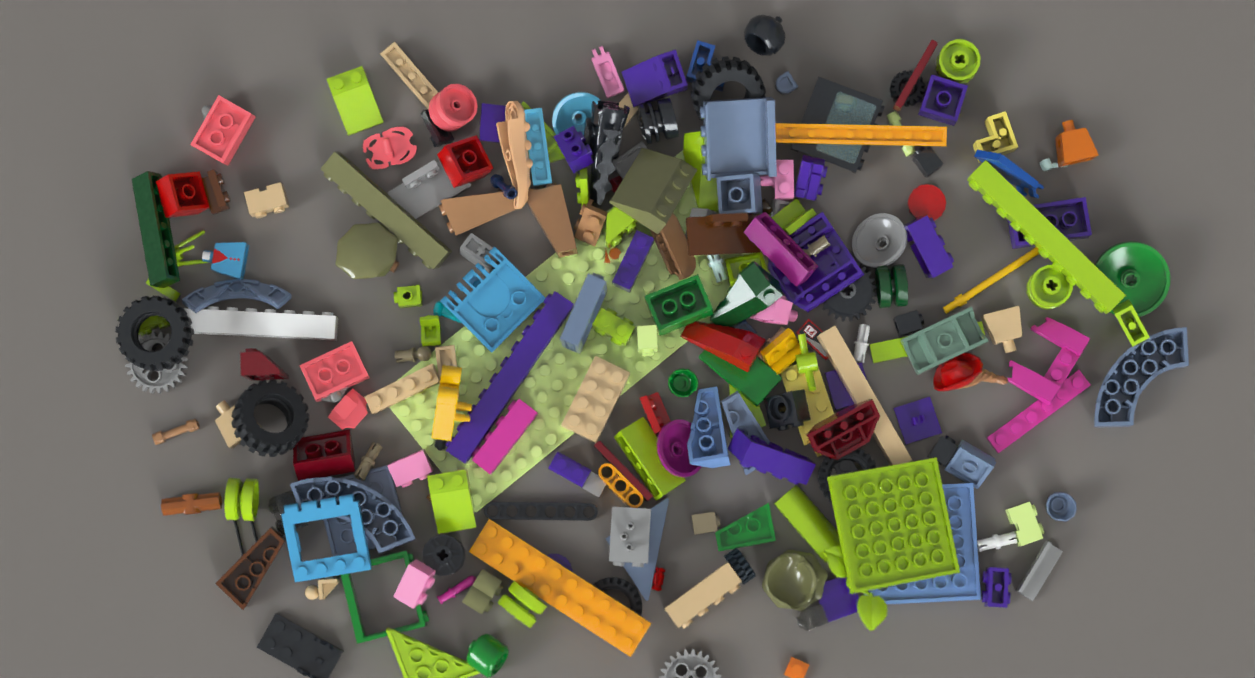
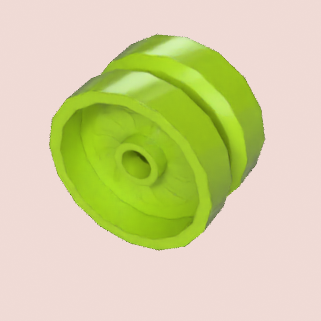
[936,39,981,84]
[1027,265,1073,309]
[225,478,259,521]
[497,581,548,628]

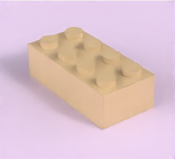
[561,356,630,443]
[664,562,742,628]

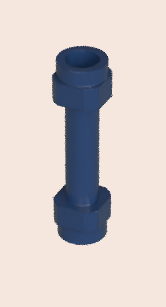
[490,174,517,199]

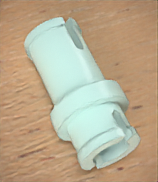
[707,255,728,283]

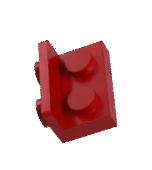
[639,392,671,434]

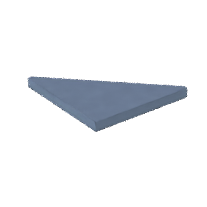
[605,498,669,601]

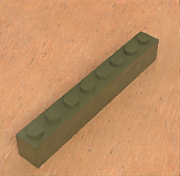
[321,152,452,269]

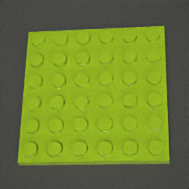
[827,457,960,594]

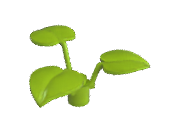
[823,545,887,631]

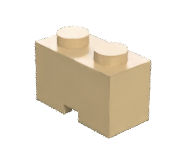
[244,182,289,218]

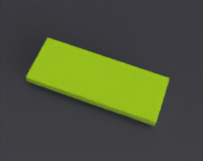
[614,416,686,501]
[774,485,841,563]

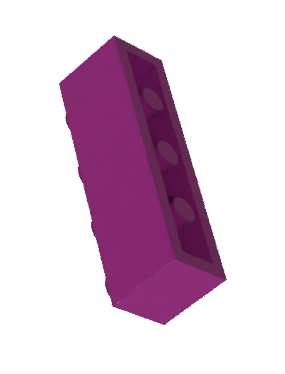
[744,212,818,287]

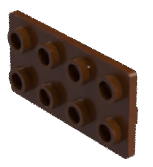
[686,213,761,256]

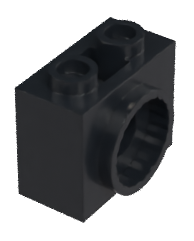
[764,390,811,431]

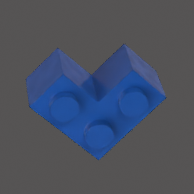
[686,40,725,92]

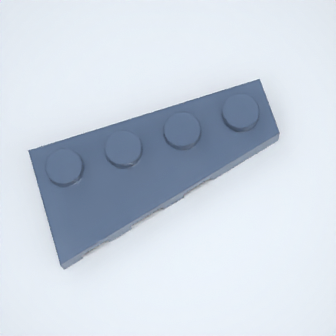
[721,391,770,475]

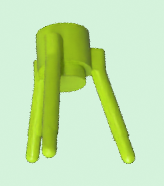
[174,230,209,267]

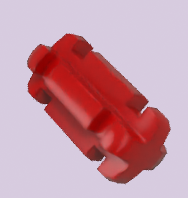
[652,567,666,591]

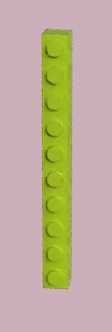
[967,160,1126,314]

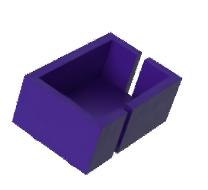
[904,215,954,278]

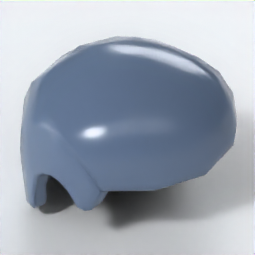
[1045,492,1077,522]

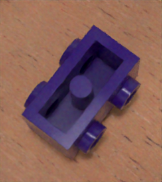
[554,126,594,174]
[982,567,1011,608]

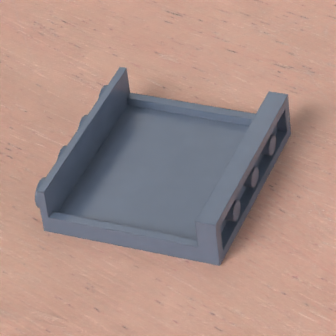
[700,97,777,181]

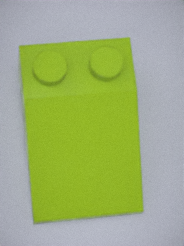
[327,66,384,136]
[427,469,477,534]

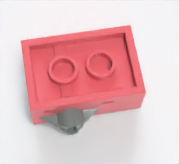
[190,95,256,166]
[299,341,369,403]

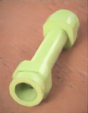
[887,111,916,157]

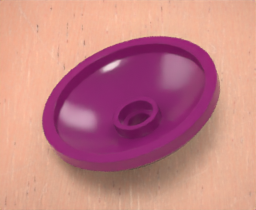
[657,419,702,477]

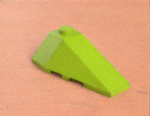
[683,131,718,211]

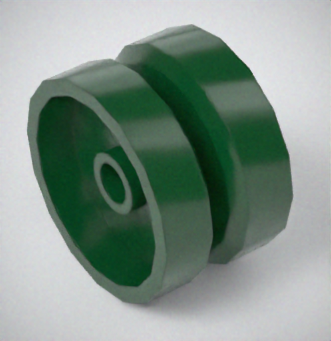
[875,264,908,308]

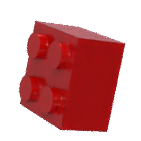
[437,135,493,188]
[156,171,210,218]

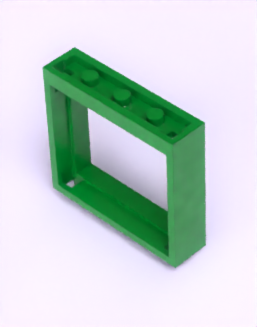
[341,550,429,644]

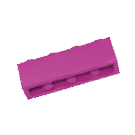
[472,399,538,475]

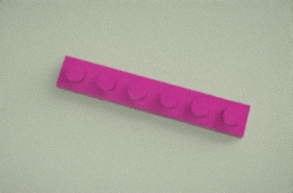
[986,370,1091,453]

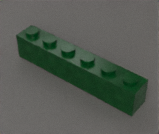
[132,171,180,288]

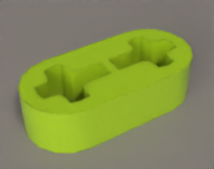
[146,278,181,302]

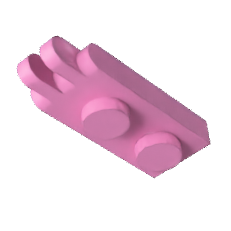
[591,46,625,99]

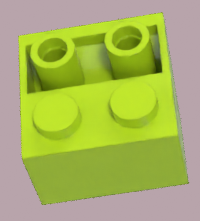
[606,207,637,249]

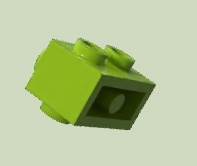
[592,307,635,346]

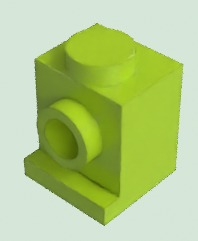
[394,285,423,308]

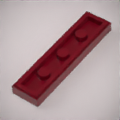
[893,40,938,112]
[594,441,653,502]

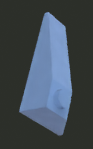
[687,386,730,468]

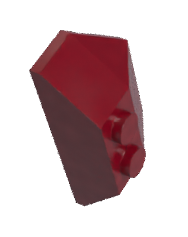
[806,399,880,460]

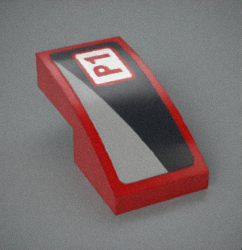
[796,319,828,360]

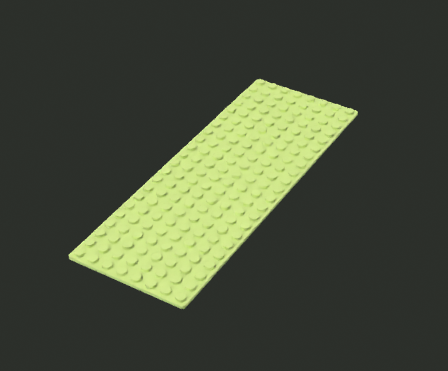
[389,150,771,512]

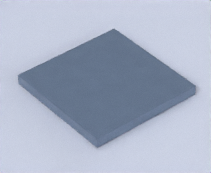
[323,465,403,556]

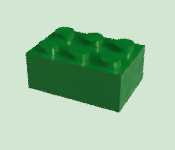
[644,274,713,336]

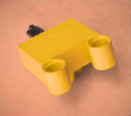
[432,365,472,451]

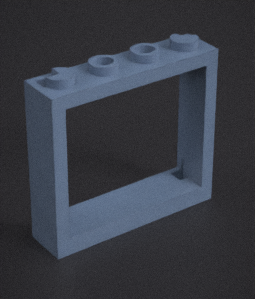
[560,273,607,354]

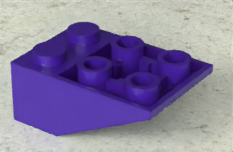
[622,49,688,108]

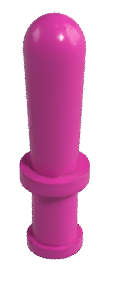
[436,575,476,605]

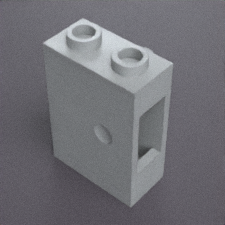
[609,507,651,567]

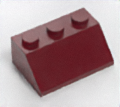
[240,348,289,381]
[293,429,355,481]

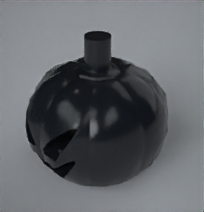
[744,15,785,56]

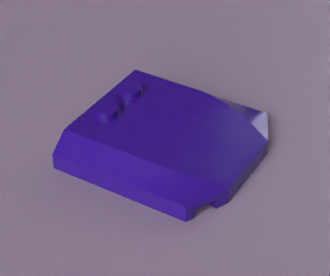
[768,212,864,312]

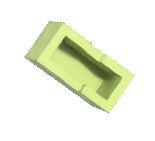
[637,325,658,356]
[1005,502,1044,546]

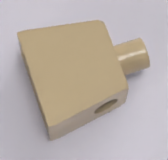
[981,306,1022,353]
[215,400,262,449]

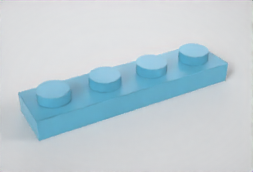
[524,108,552,186]

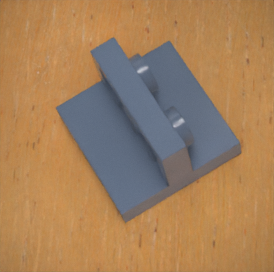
[944,440,996,489]

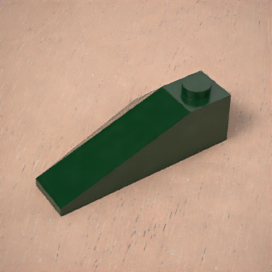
[710,261,783,327]

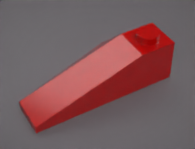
[680,321,766,372]

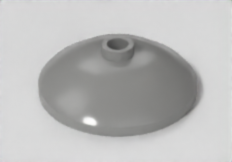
[852,213,907,268]

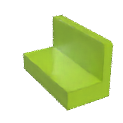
[771,199,816,235]

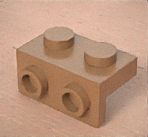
[574,199,608,246]

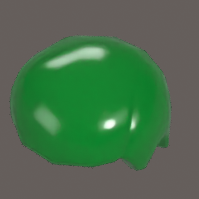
[668,368,698,397]

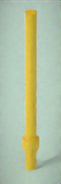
[943,247,1039,314]

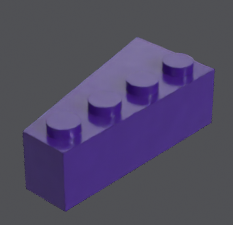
[728,428,816,485]

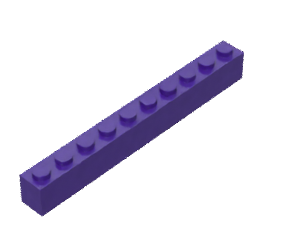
[445,291,574,464]

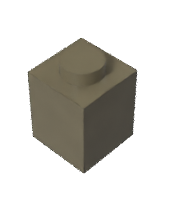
[691,512,721,535]

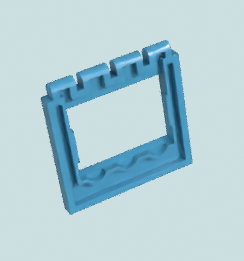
[281,494,372,582]

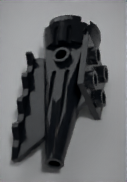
[583,100,630,205]

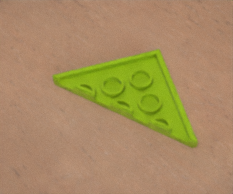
[386,627,479,678]

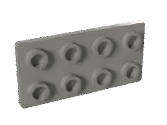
[388,160,471,219]

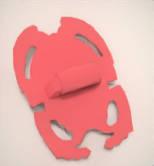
[363,127,417,169]

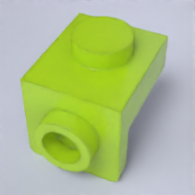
[420,315,441,347]

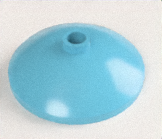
[552,92,600,135]

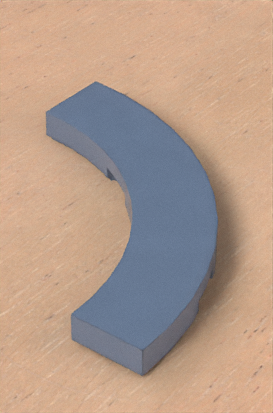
[182,279,292,313]

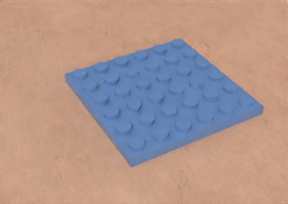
[863,483,981,604]

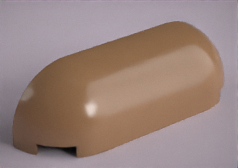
[650,213,696,280]

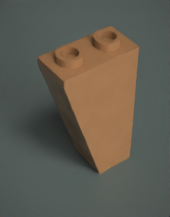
[526,183,578,258]
[439,192,516,235]

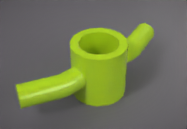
[796,333,818,391]

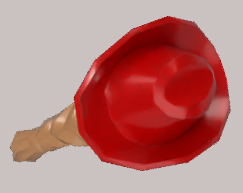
[933,353,1008,392]

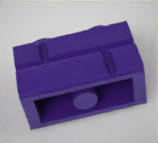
[794,155,828,201]
[548,451,592,488]

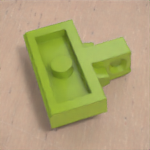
[575,168,589,206]

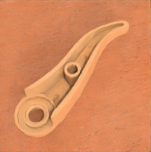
[496,101,533,209]

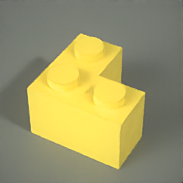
[973,111,1018,163]

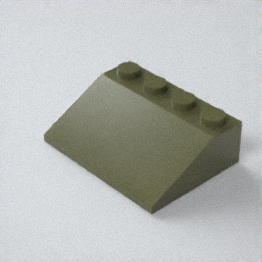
[609,148,697,234]

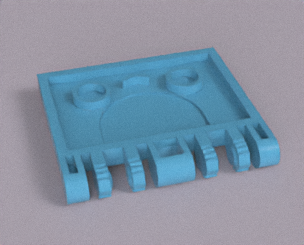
[440,247,546,353]

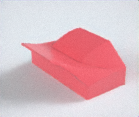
[328,389,368,430]

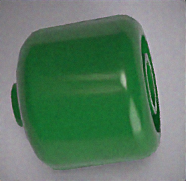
[466,634,509,677]

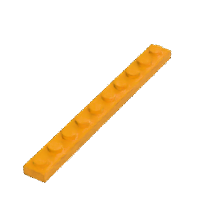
[775,123,947,147]

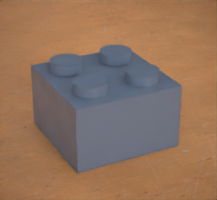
[716,174,763,215]

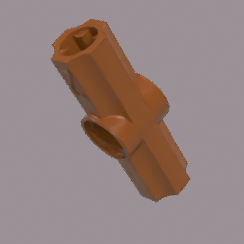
[161,492,222,516]

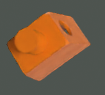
[1055,120,1098,167]

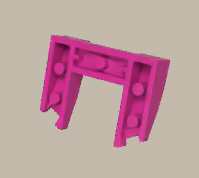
[1008,317,1090,406]

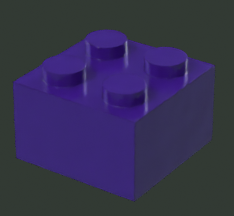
[918,74,968,126]

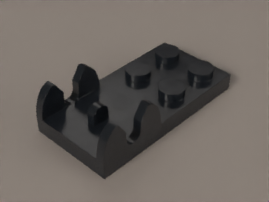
[257,613,344,678]

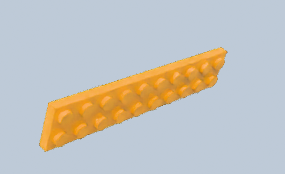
[469,519,652,657]

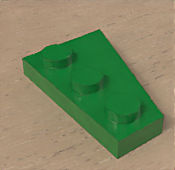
[715,503,776,551]

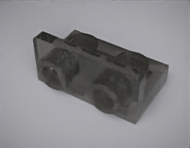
[268,490,308,536]

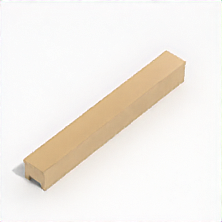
[817,326,912,466]

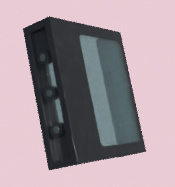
[791,77,885,173]

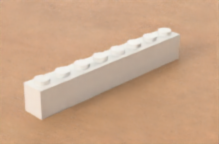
[183,306,338,341]

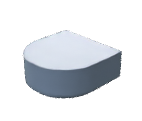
[775,71,798,94]

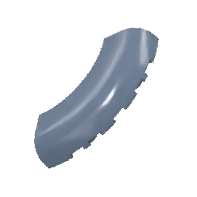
[1094,327,1189,427]
[290,477,416,554]

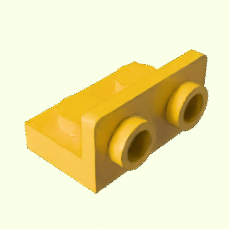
[760,328,801,375]

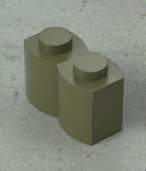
[462,569,504,614]

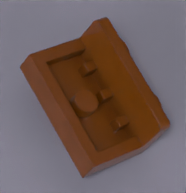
[202,169,231,214]

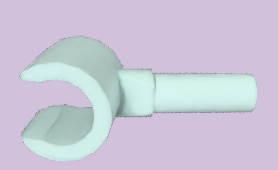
[1039,158,1068,171]

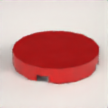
[908,184,946,221]

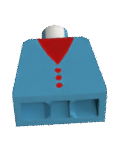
[202,242,249,280]

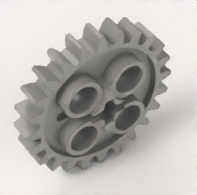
[125,332,189,394]
[659,649,722,678]

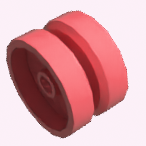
[428,84,478,132]

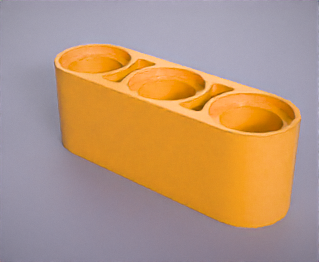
[598,463,643,508]

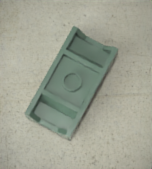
[901,306,988,375]

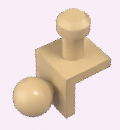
[305,576,340,600]

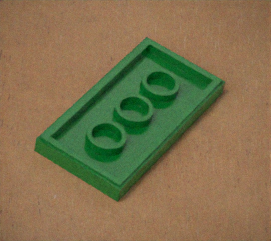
[699,350,782,407]

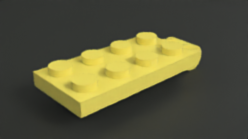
[780,364,834,457]

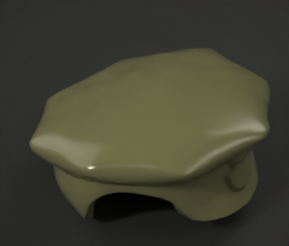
[335,223,398,279]
[762,549,827,611]

